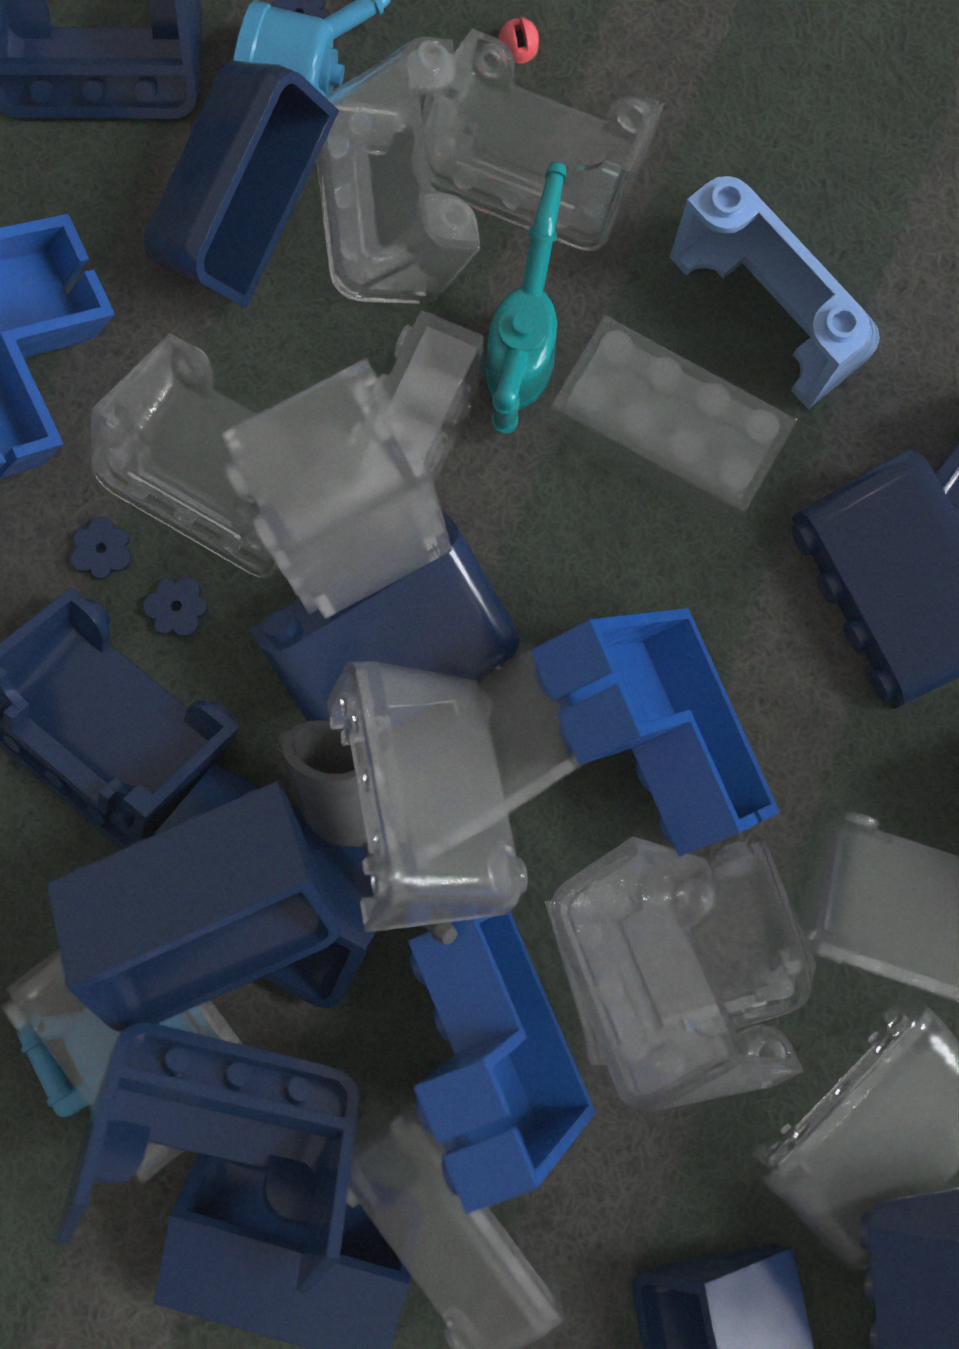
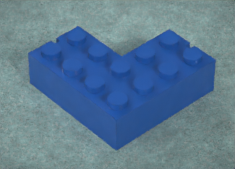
[0,214,115,479]
[530,608,780,857]
[408,898,596,1214]

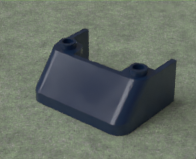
[0,0,203,119]
[55,1022,359,1293]

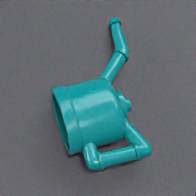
[485,162,567,434]

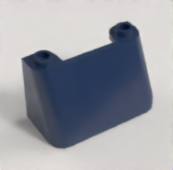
[0,587,240,850]

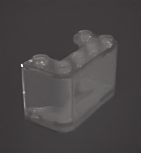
[221,358,452,619]

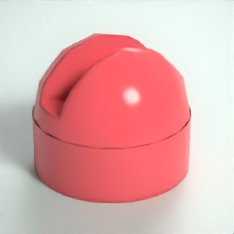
[498,17,539,64]

